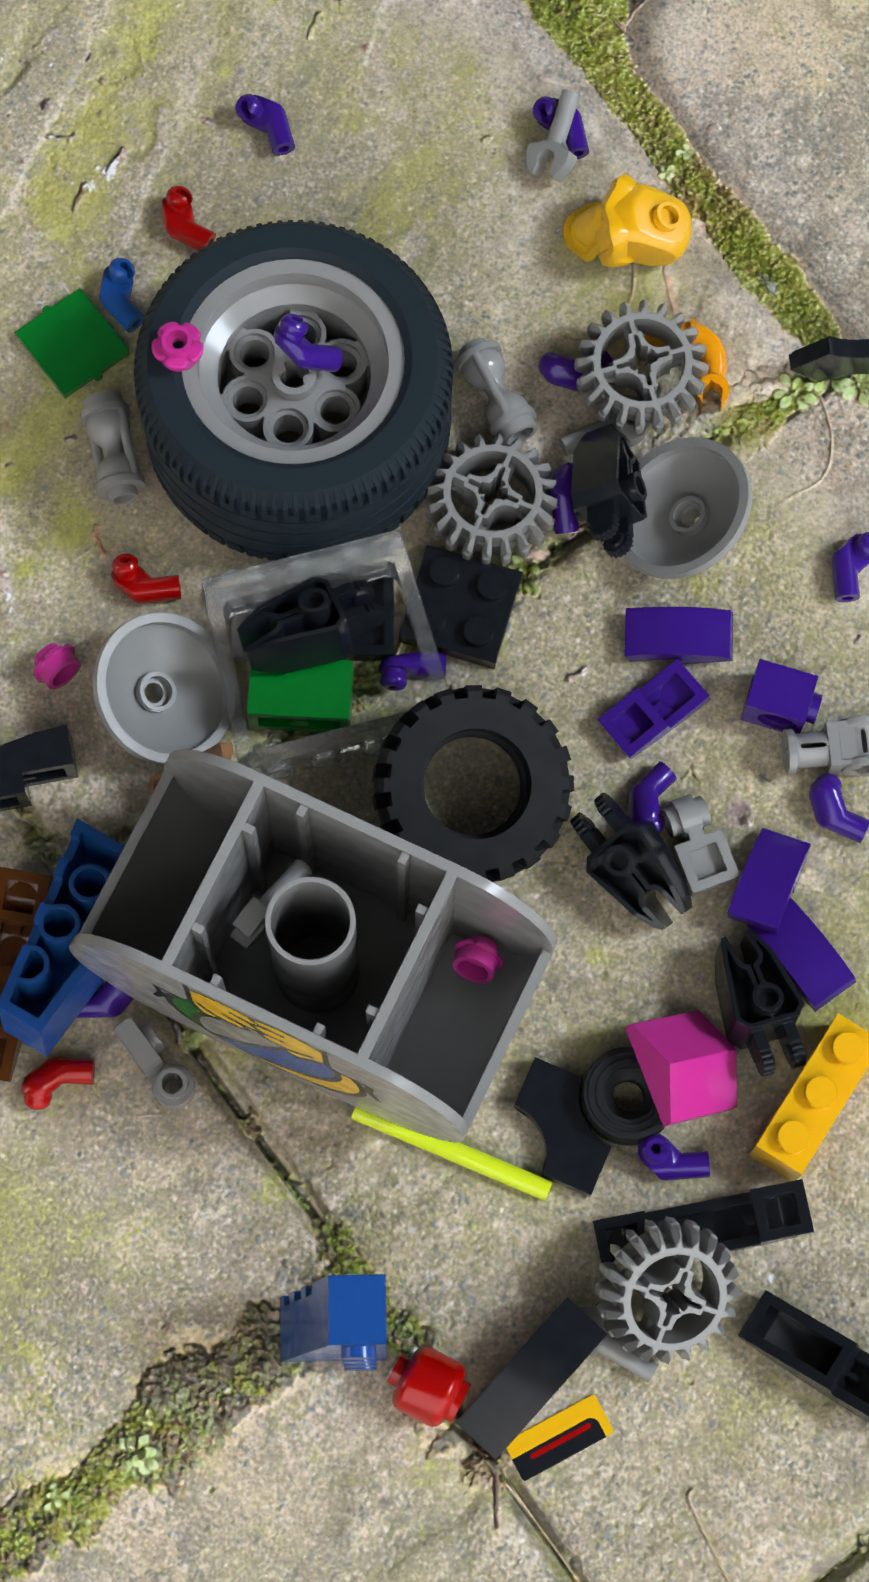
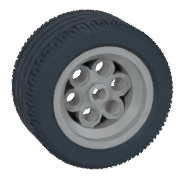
[134,220,453,563]

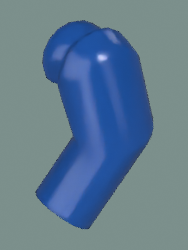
[99,258,145,333]

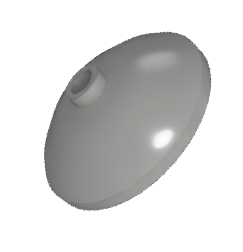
[623,437,752,579]
[92,612,236,765]

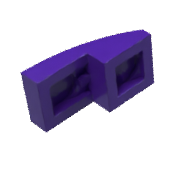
[624,607,733,665]
[598,658,711,759]
[727,828,811,934]
[747,897,856,1012]

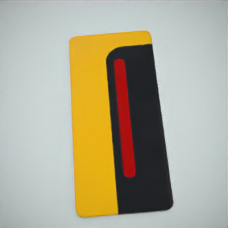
[506,1395,614,1481]

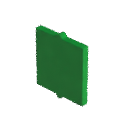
[15,288,130,399]

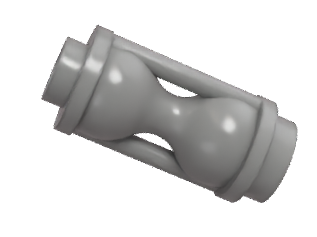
[455,338,538,447]
[80,391,146,505]

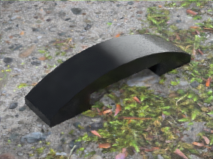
[593,1179,814,1266]

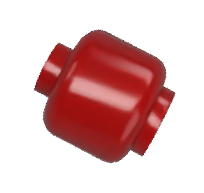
[387,1345,471,1428]

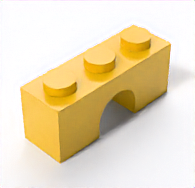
[748,1013,869,1181]

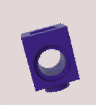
[740,659,823,733]

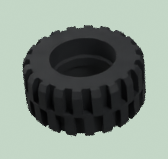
[372,685,574,882]

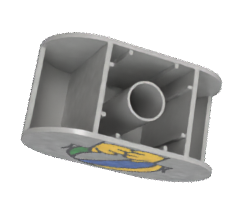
[69,749,558,1142]

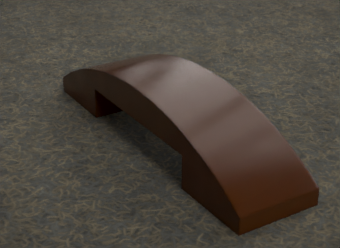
[0,867,52,1082]

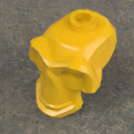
[563,173,692,268]

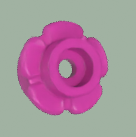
[152,322,204,372]
[33,643,81,690]
[453,935,504,983]

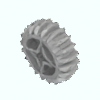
[574,299,709,435]
[425,433,558,566]
[594,1216,741,1365]

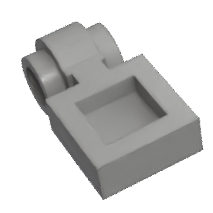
[661,795,741,897]
[113,1016,195,1109]

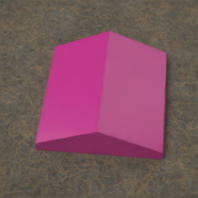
[625,1010,738,1127]

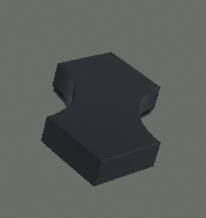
[789,336,869,382]
[514,1057,611,1197]

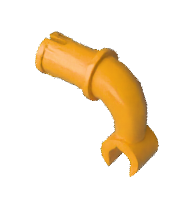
[645,317,730,411]

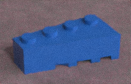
[0,818,125,1057]
[280,1274,387,1371]

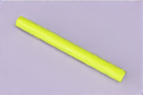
[351,1107,553,1201]

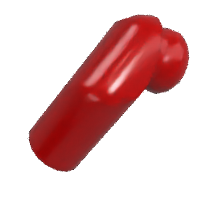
[161,186,216,251]
[111,554,182,604]
[21,1057,95,1110]

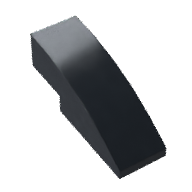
[0,724,79,812]
[738,1290,869,1423]
[456,1297,608,1460]

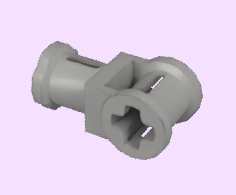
[782,715,869,777]

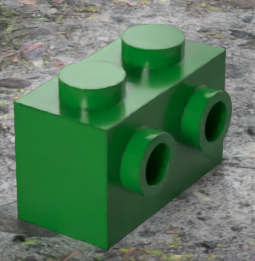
[247,660,354,734]

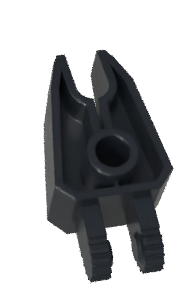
[571,424,647,559]
[237,576,386,674]
[570,793,693,930]
[715,930,807,1077]

